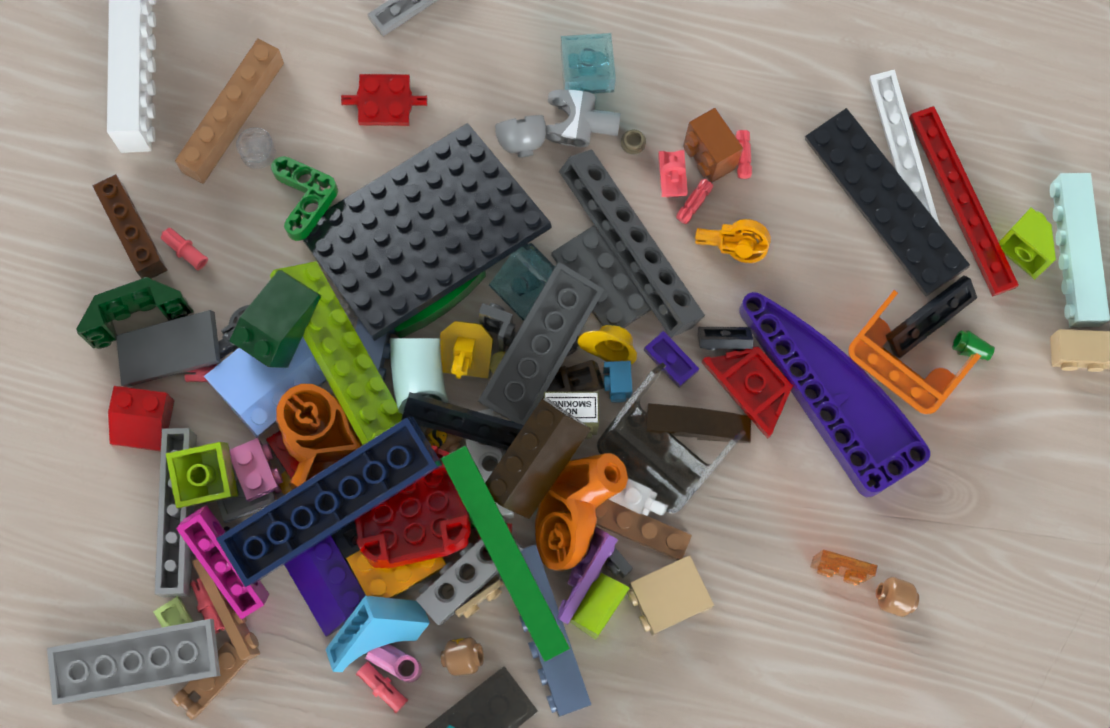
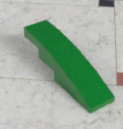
[394,270,486,338]

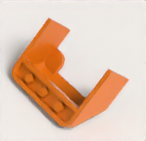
[848,290,981,414]

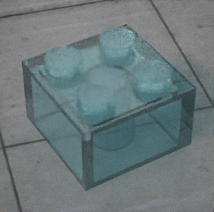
[560,33,616,94]

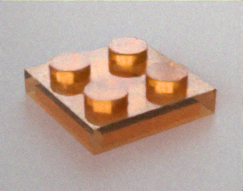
[810,549,878,585]

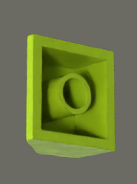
[999,207,1056,280]
[166,442,238,508]
[570,572,630,640]

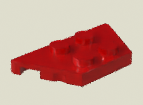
[701,346,793,439]

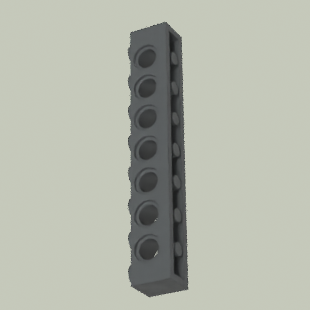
[559,149,705,338]

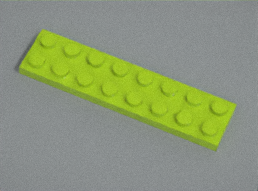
[269,261,402,445]

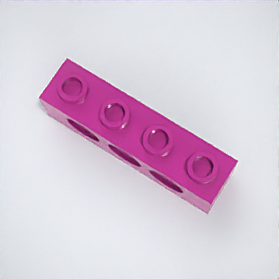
[176,505,269,619]

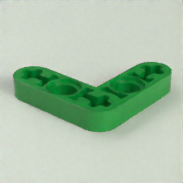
[271,156,338,241]

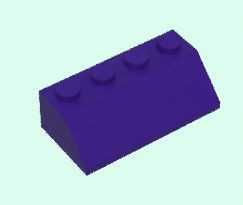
[285,536,366,637]

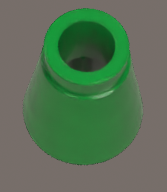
[952,330,995,361]

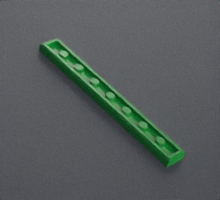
[440,445,570,662]

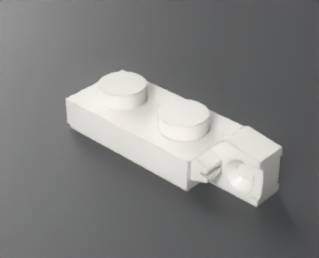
[609,478,668,516]

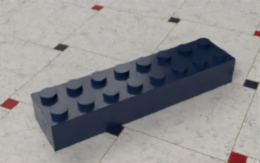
[216,417,443,587]

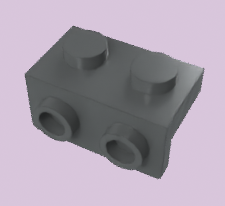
[478,303,516,352]

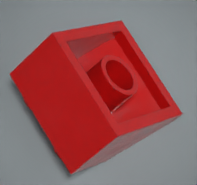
[108,386,175,452]

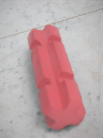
[735,130,752,179]
[676,179,713,224]

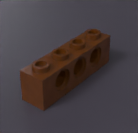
[92,174,168,279]

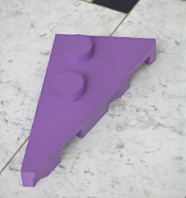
[557,527,618,624]

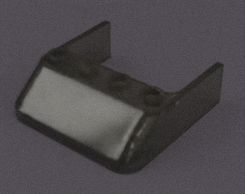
[597,362,746,513]

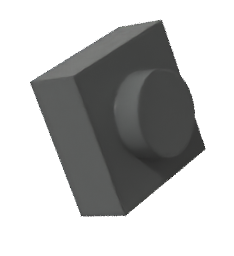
[605,548,633,578]

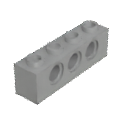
[416,538,524,625]

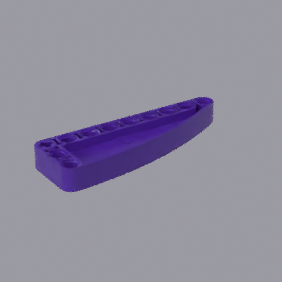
[739,292,930,497]

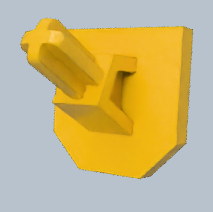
[440,321,493,379]

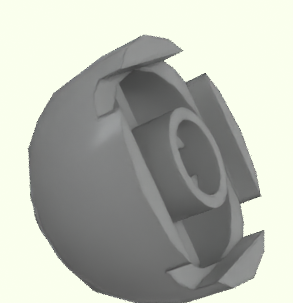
[495,115,546,158]

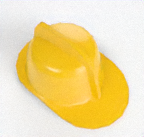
[578,325,637,365]

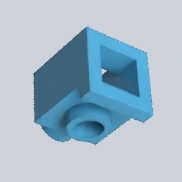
[603,361,632,403]

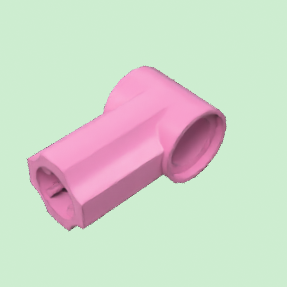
[365,644,422,683]

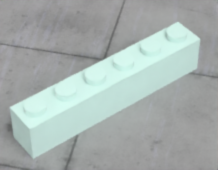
[1050,173,1110,328]

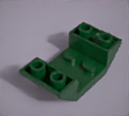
[76,277,194,349]

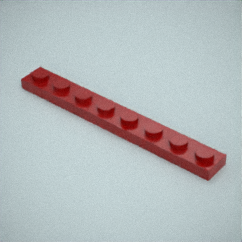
[909,106,1019,297]

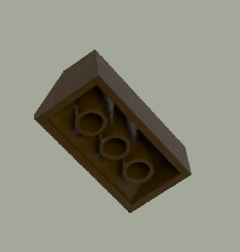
[485,397,591,519]

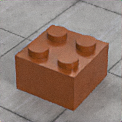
[683,108,743,183]

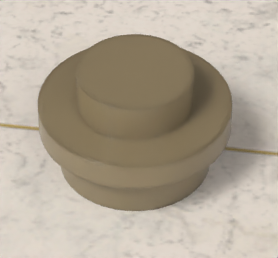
[621,129,646,155]

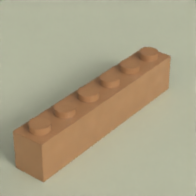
[175,38,284,184]

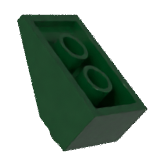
[229,270,322,368]

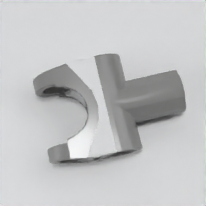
[546,90,621,147]

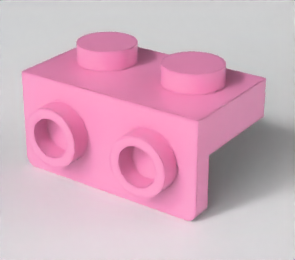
[230,438,283,502]

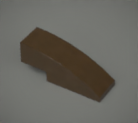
[542,360,604,399]

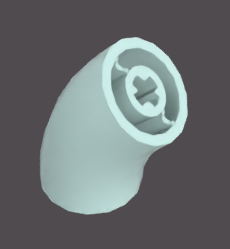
[390,338,448,414]

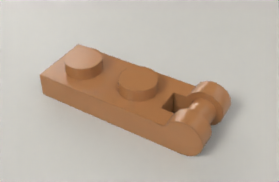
[172,641,249,720]

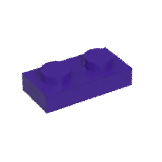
[644,331,700,388]

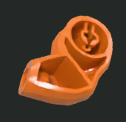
[276,384,363,490]
[535,453,628,571]

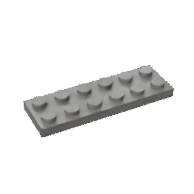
[47,619,221,705]

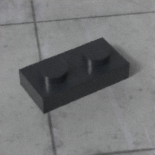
[697,327,754,351]

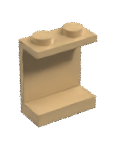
[627,555,714,636]

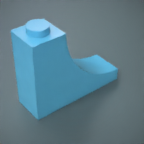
[325,596,430,672]

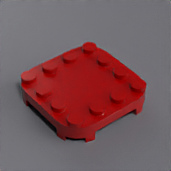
[355,446,471,568]

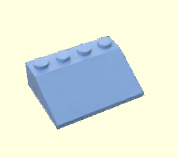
[204,337,327,438]

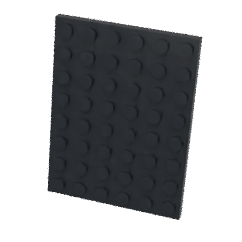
[297,123,552,341]

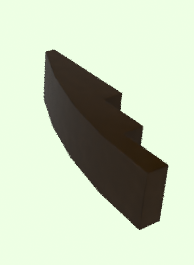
[646,403,751,443]

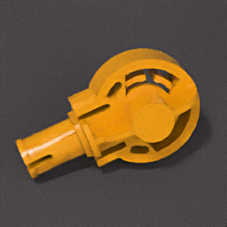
[695,219,771,263]

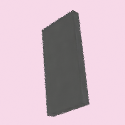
[116,310,221,387]

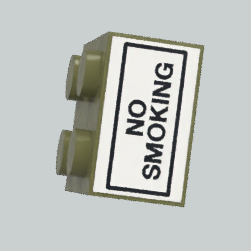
[544,392,599,439]

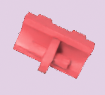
[658,150,688,198]

